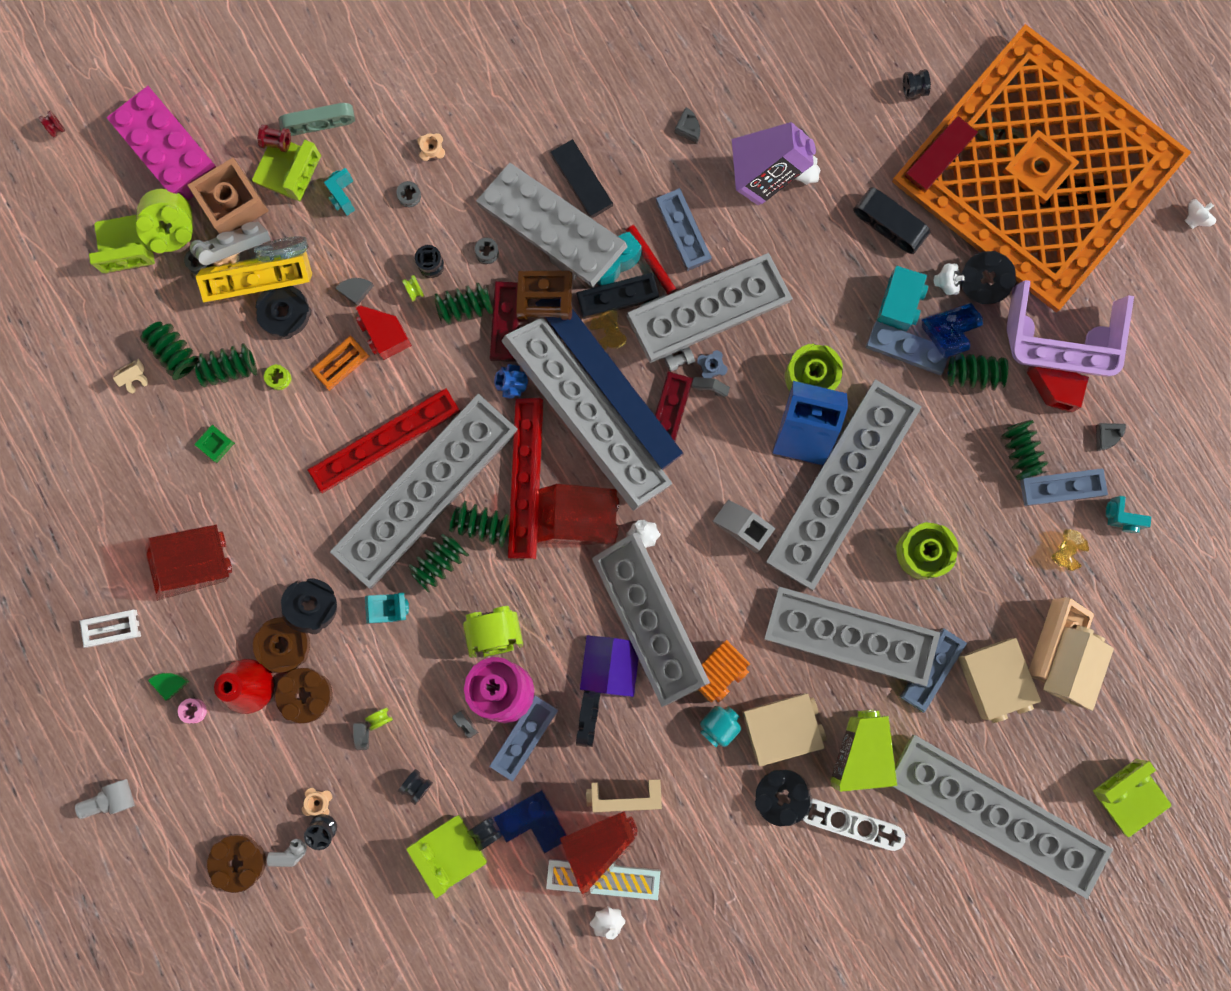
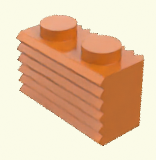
[698,640,750,703]

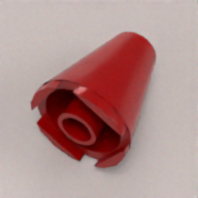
[214,659,275,714]

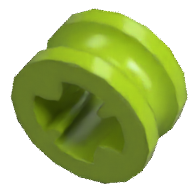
[402,275,424,301]
[264,364,291,390]
[365,708,393,731]

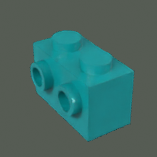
[876,265,928,332]

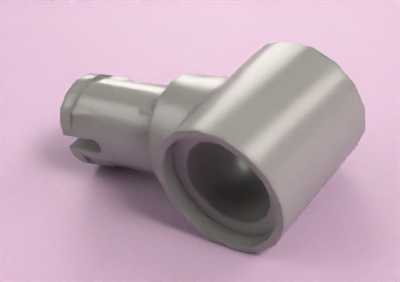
[75,779,135,819]

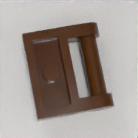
[517,270,572,320]

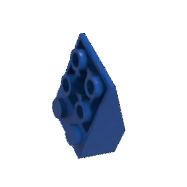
[772,381,848,465]

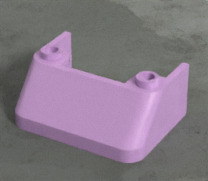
[1007,280,1134,377]

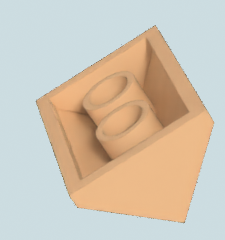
[1029,597,1094,683]

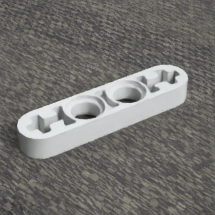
[803,798,906,851]

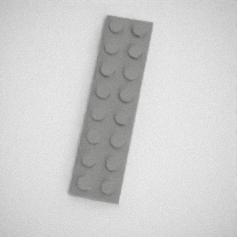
[502,317,673,511]
[765,379,922,591]
[330,394,518,589]
[892,734,1113,899]

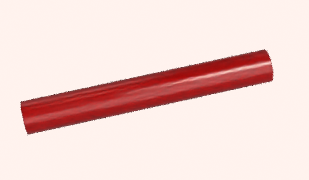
[626,225,677,295]

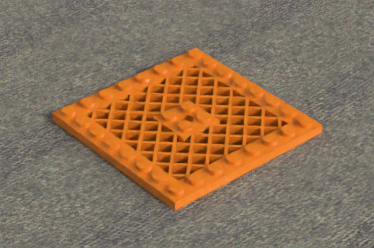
[892,24,1191,313]

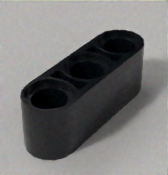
[853,187,931,254]

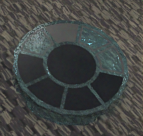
[254,236,309,262]

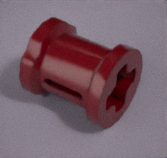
[257,124,291,153]

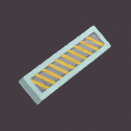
[546,859,661,900]

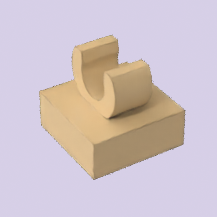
[113,358,148,394]

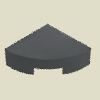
[674,107,701,144]
[336,278,374,306]
[692,377,730,397]
[1096,423,1126,451]
[452,710,479,738]
[353,722,369,750]

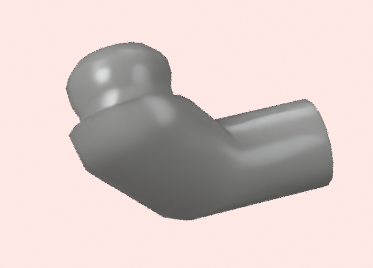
[267,838,307,867]

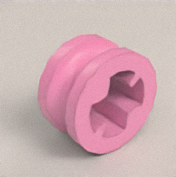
[178,698,207,724]

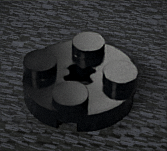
[961,251,1016,304]
[255,286,311,339]
[281,578,337,634]
[576,690,601,747]
[755,769,812,827]

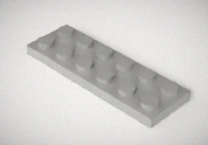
[476,163,627,287]
[626,253,793,363]
[592,533,710,707]
[764,587,941,687]

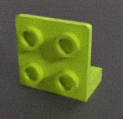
[252,139,321,202]
[89,215,155,273]
[1092,759,1171,837]
[406,815,487,899]

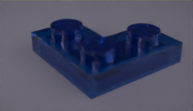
[922,303,983,358]
[493,789,569,854]

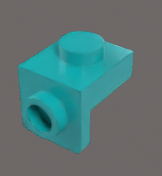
[324,168,355,216]
[1105,496,1152,533]
[365,593,409,624]

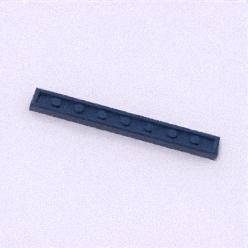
[535,299,684,470]

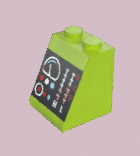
[830,710,897,792]

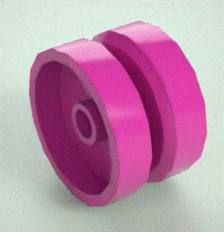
[464,657,535,723]

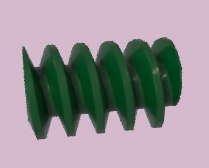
[434,283,493,325]
[140,321,199,380]
[195,343,257,387]
[947,353,1009,391]
[1001,420,1049,480]
[449,500,510,548]
[408,534,469,593]

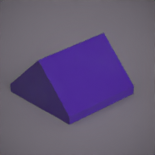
[580,635,639,697]

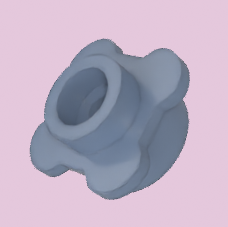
[697,350,728,378]

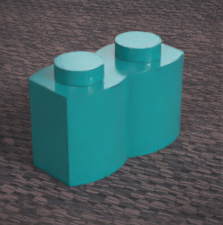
[597,232,642,286]

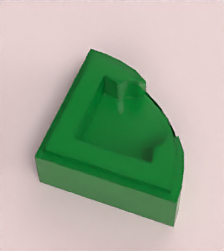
[148,673,189,701]

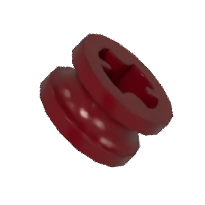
[39,111,65,138]

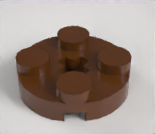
[253,617,310,672]
[275,668,333,723]
[207,834,266,893]

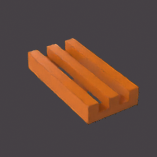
[311,335,370,391]

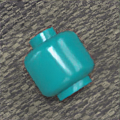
[700,706,741,748]

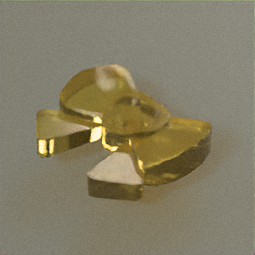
[589,310,627,350]
[1052,529,1089,571]

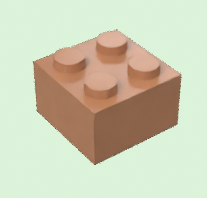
[188,157,269,233]

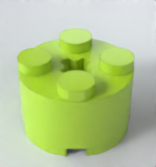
[136,189,193,253]
[784,344,843,391]
[896,522,958,580]
[463,606,524,658]

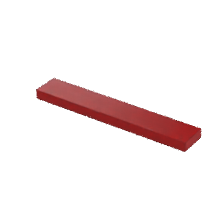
[307,388,461,494]
[508,398,544,559]

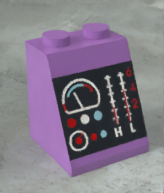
[732,122,816,205]

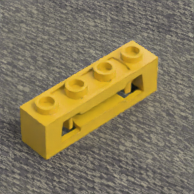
[195,249,312,302]

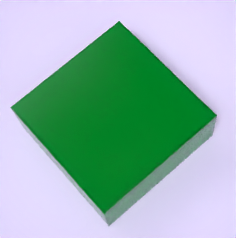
[194,425,235,463]

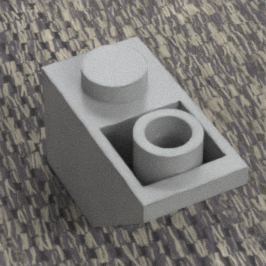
[712,500,776,553]

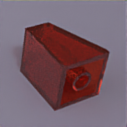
[537,484,620,545]
[145,524,232,601]
[560,811,638,898]

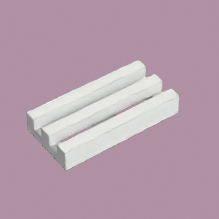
[80,610,141,648]

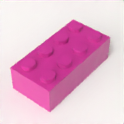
[106,86,216,201]

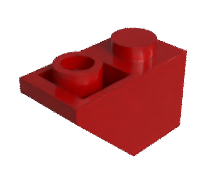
[355,305,412,360]
[1027,366,1089,412]

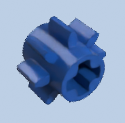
[494,364,528,398]

